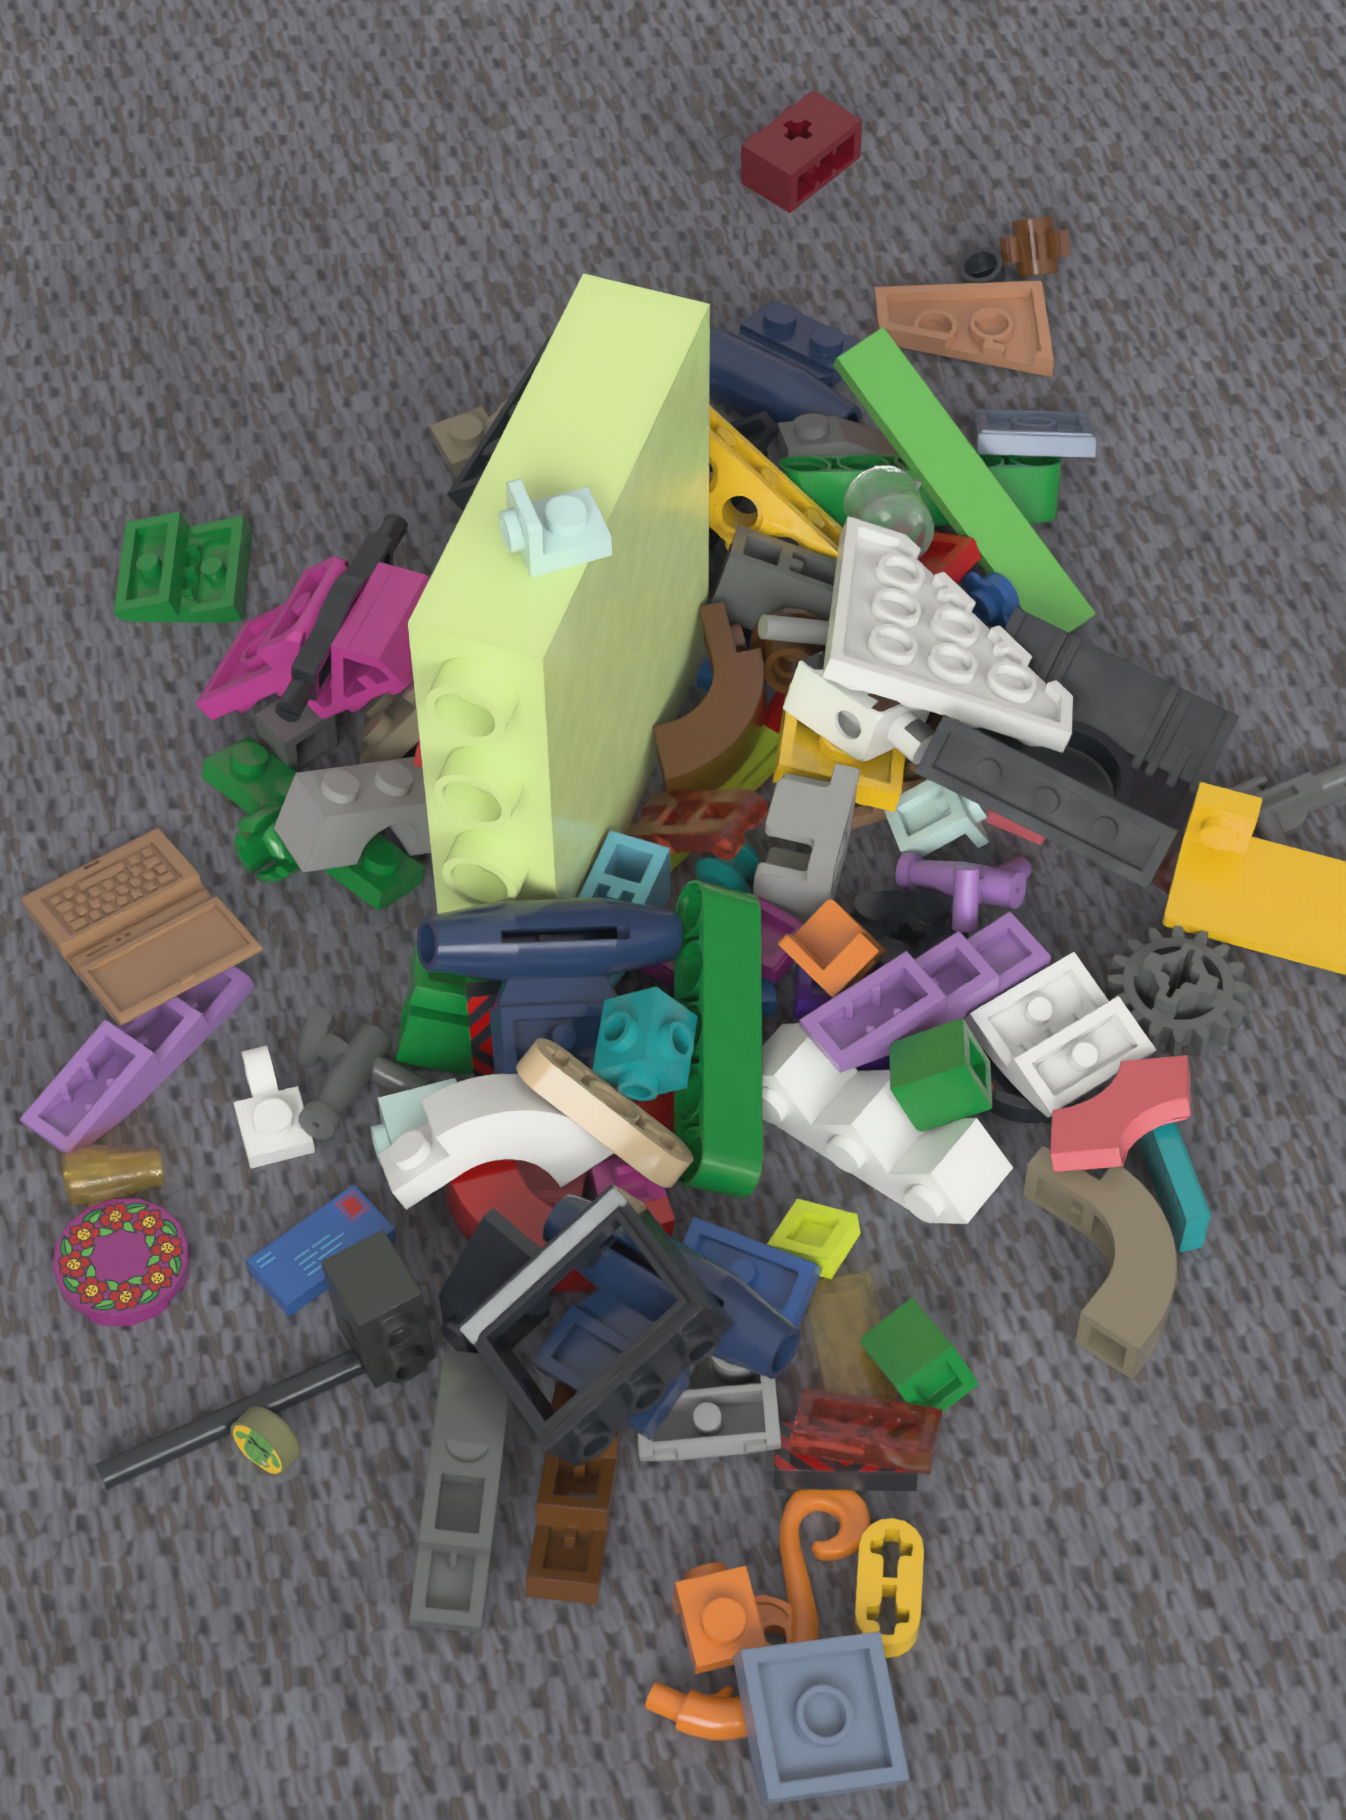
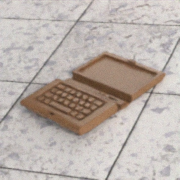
[20,827,263,1026]

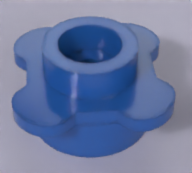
[962,571,1019,629]

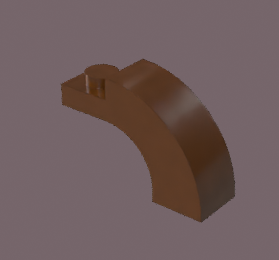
[653,602,766,809]

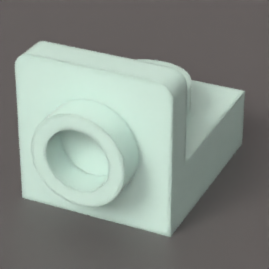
[498,479,612,578]
[884,779,989,857]

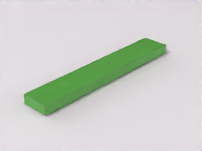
[833,327,1096,633]

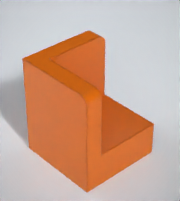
[778,900,887,998]

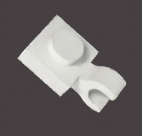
[234,1045,315,1169]

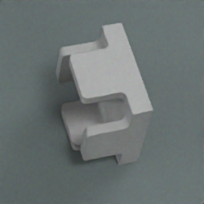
[753,764,860,923]

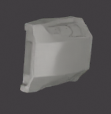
[638,1355,781,1461]

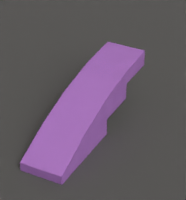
[799,912,1051,1073]
[19,966,255,1159]

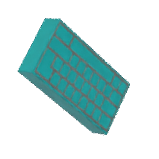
[1137,1122,1211,1252]

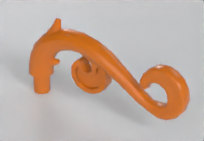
[645,1490,871,1741]

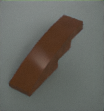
[526,1382,624,1604]

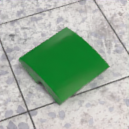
[114,511,253,623]

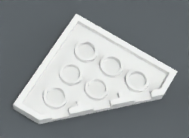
[822,516,1073,753]

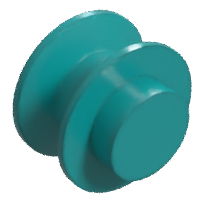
[694,837,761,893]

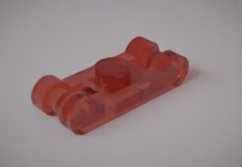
[623,788,769,860]

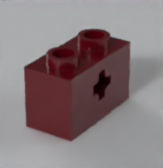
[740,90,862,213]

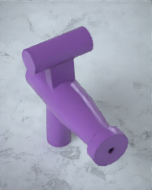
[895,852,1032,932]

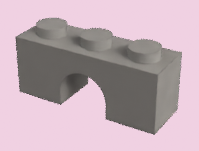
[274,757,431,872]

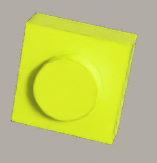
[767,1199,861,1279]

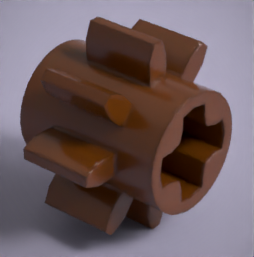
[999,216,1071,278]

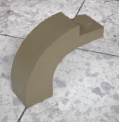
[1023,1145,1177,1380]

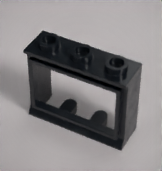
[457,1184,735,1467]

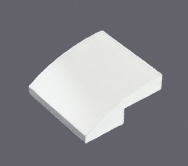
[965,952,1156,1118]

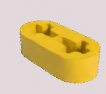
[854,1518,924,1658]

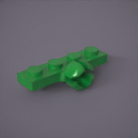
[201,736,425,911]

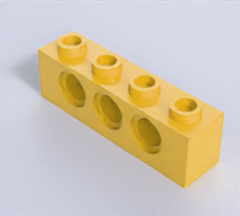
[710,406,843,560]

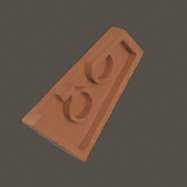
[874,280,1054,377]

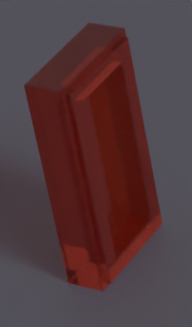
[790,1388,943,1474]

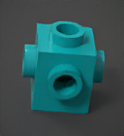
[592,987,698,1101]

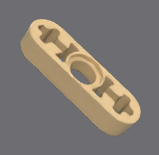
[516,1038,693,1188]

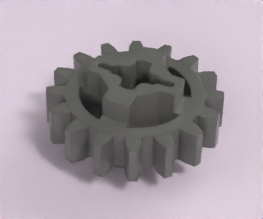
[1105,925,1249,1057]

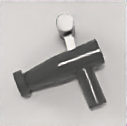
[295,1006,430,1140]

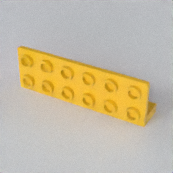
[1162,782,1346,975]

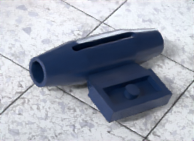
[710,299,861,432]
[417,897,682,1074]
[531,1194,801,1440]

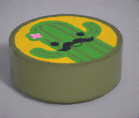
[230,1406,300,1476]

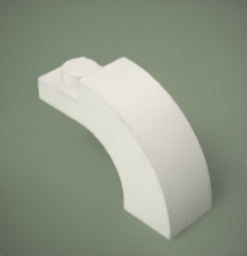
[378,1074,614,1210]

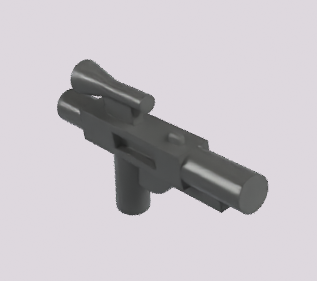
[1226,761,1346,847]

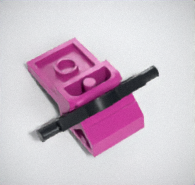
[196,514,430,722]

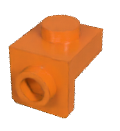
[672,1562,767,1674]

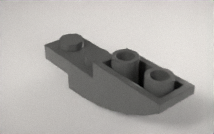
[409,1350,509,1634]

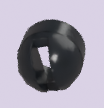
[959,247,1006,283]

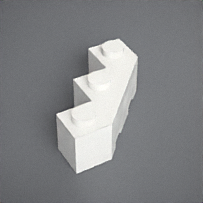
[762,1023,1013,1224]

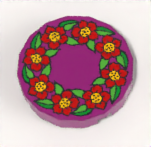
[53,1198,191,1326]

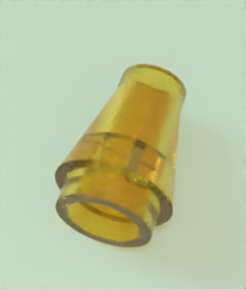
[62,1144,164,1209]

